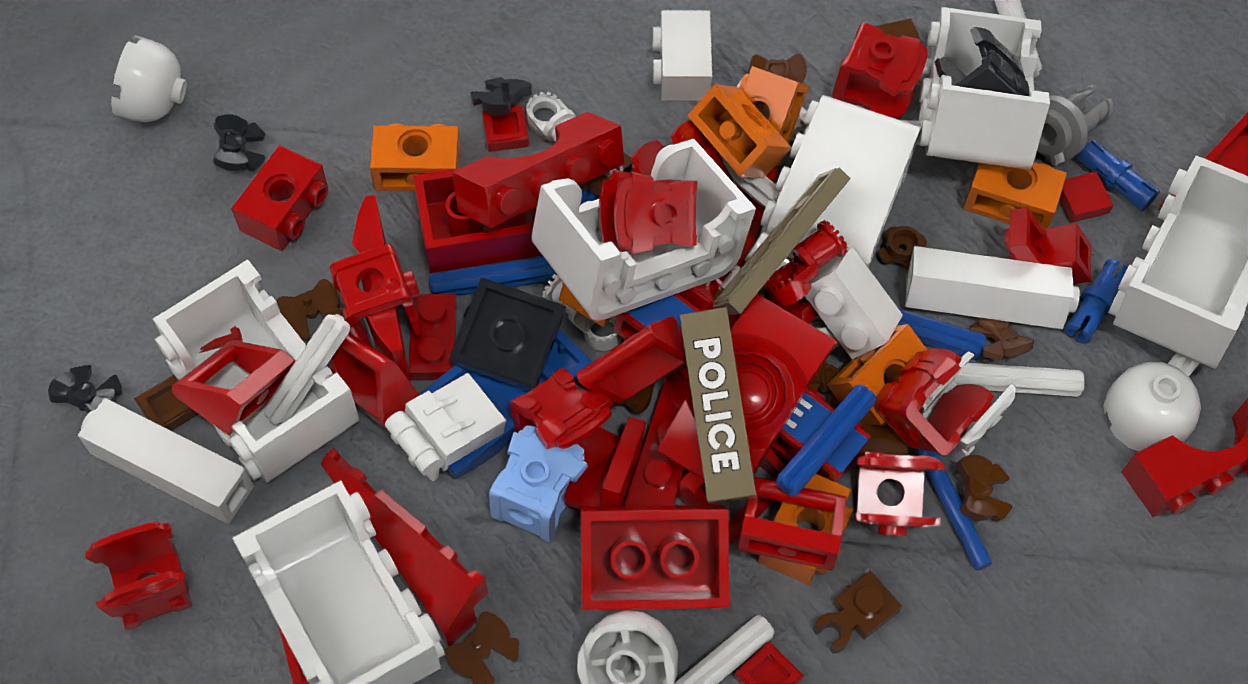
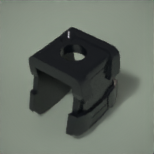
[934,27,1030,96]

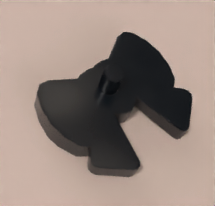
[470,77,532,115]
[213,114,265,171]
[48,365,122,413]

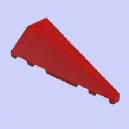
[321,448,488,647]

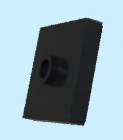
[449,277,567,391]

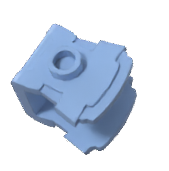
[489,426,588,543]

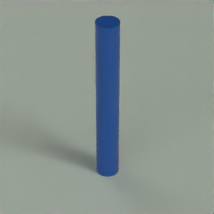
[915,448,993,571]

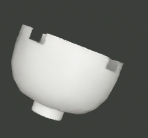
[111,35,187,123]
[1103,362,1201,452]
[577,611,678,684]

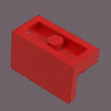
[564,416,646,510]

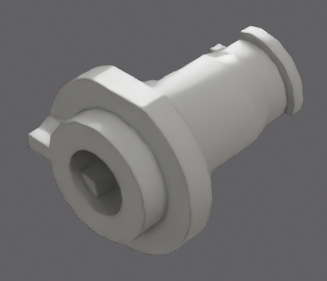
[1037,85,1113,166]

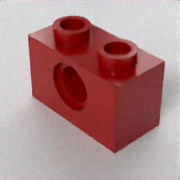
[231,145,328,252]

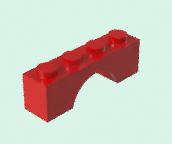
[452,112,625,228]
[1122,398,1248,518]

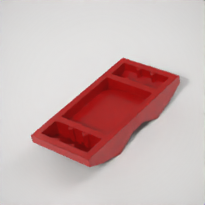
[352,195,411,383]
[658,294,837,501]

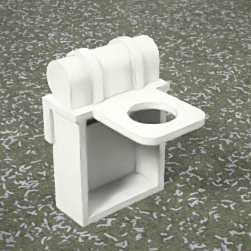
[385,373,506,481]

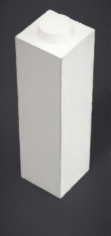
[905,246,1080,329]
[78,398,254,524]

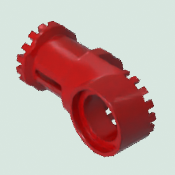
[764,220,848,307]

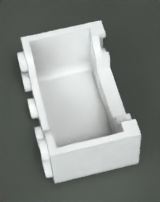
[919,7,1050,170]
[760,95,921,268]
[532,139,756,321]
[1108,156,1248,369]
[153,260,360,483]
[233,481,445,684]

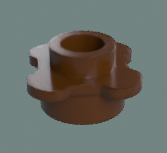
[879,226,927,270]

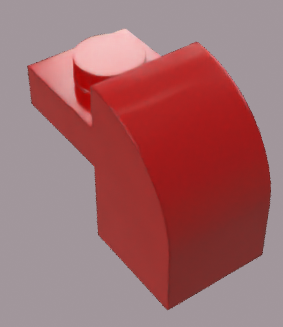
[1005,207,1091,285]

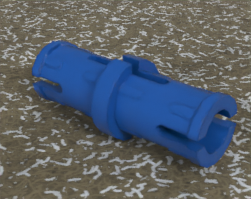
[1077,139,1160,212]
[1064,259,1128,344]

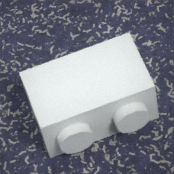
[653,10,712,101]
[805,245,903,359]

